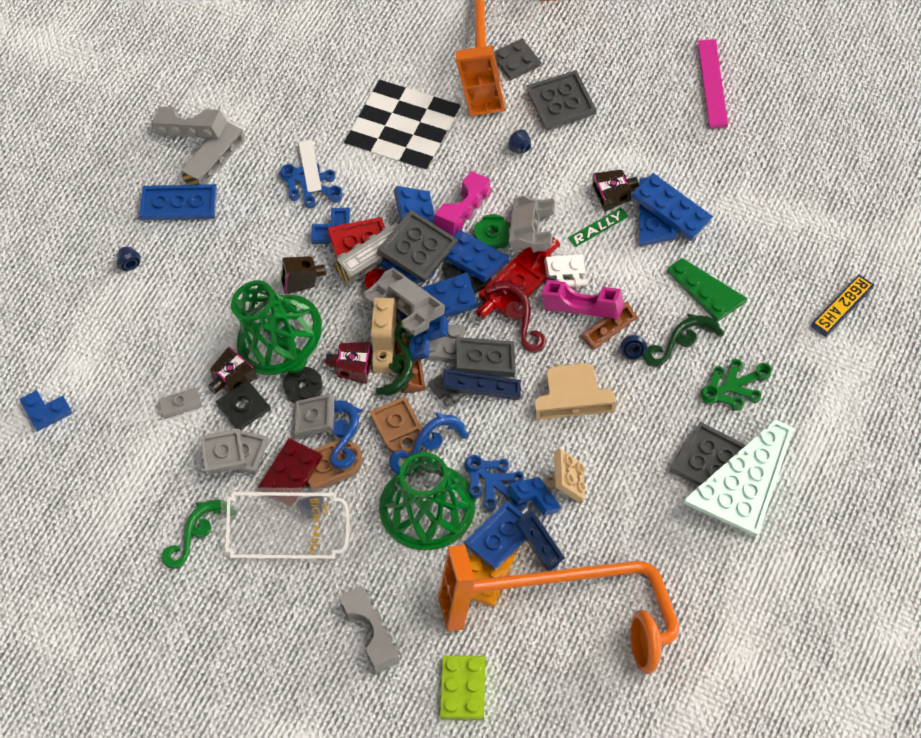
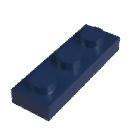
[514,509,565,571]

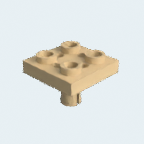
[546,449,586,502]

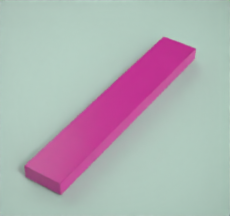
[698,39,728,129]

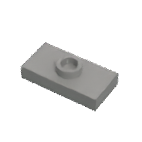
[158,388,202,419]

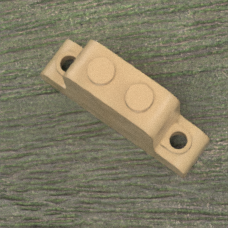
[371,297,398,373]
[535,363,616,420]

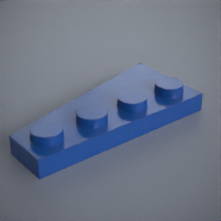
[639,175,677,246]

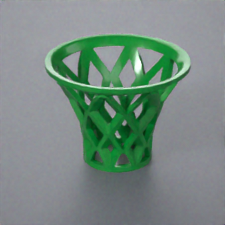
[231,280,322,375]
[379,452,475,550]

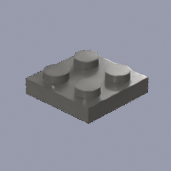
[494,38,541,81]

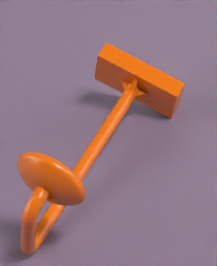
[456,0,556,117]
[438,545,679,675]

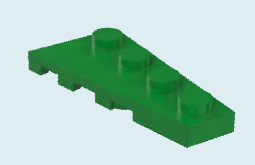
[667,258,747,322]

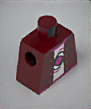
[325,342,372,384]

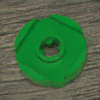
[474,214,511,249]

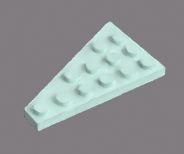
[683,420,794,537]

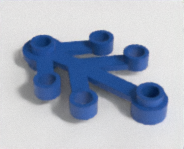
[279,163,343,208]
[464,455,528,511]

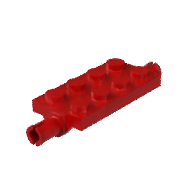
[475,237,560,320]

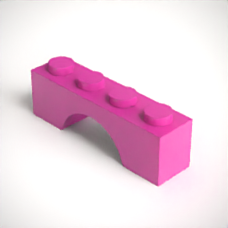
[434,171,491,236]
[541,280,624,319]

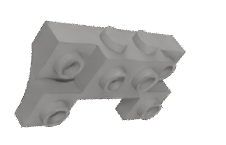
[509,195,555,253]
[363,268,445,336]

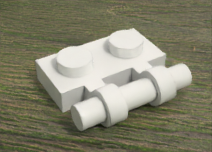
[544,254,588,289]

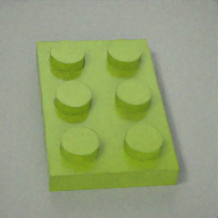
[440,656,486,720]

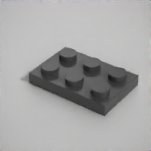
[455,337,516,377]

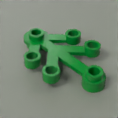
[700,359,772,411]

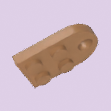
[369,396,422,456]
[308,440,363,492]

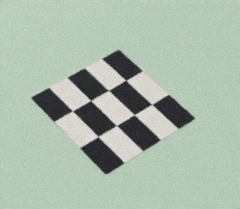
[344,80,461,169]

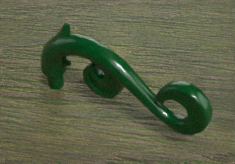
[643,314,725,367]
[376,321,414,396]

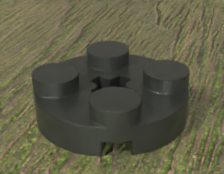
[283,367,323,403]

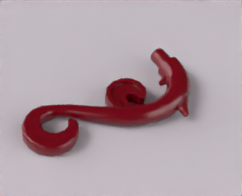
[484,281,546,353]

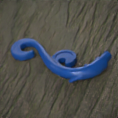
[330,400,363,469]
[389,412,468,474]

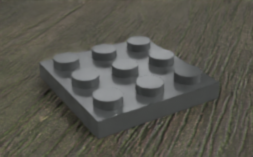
[526,70,597,130]
[377,210,458,283]
[670,422,746,486]

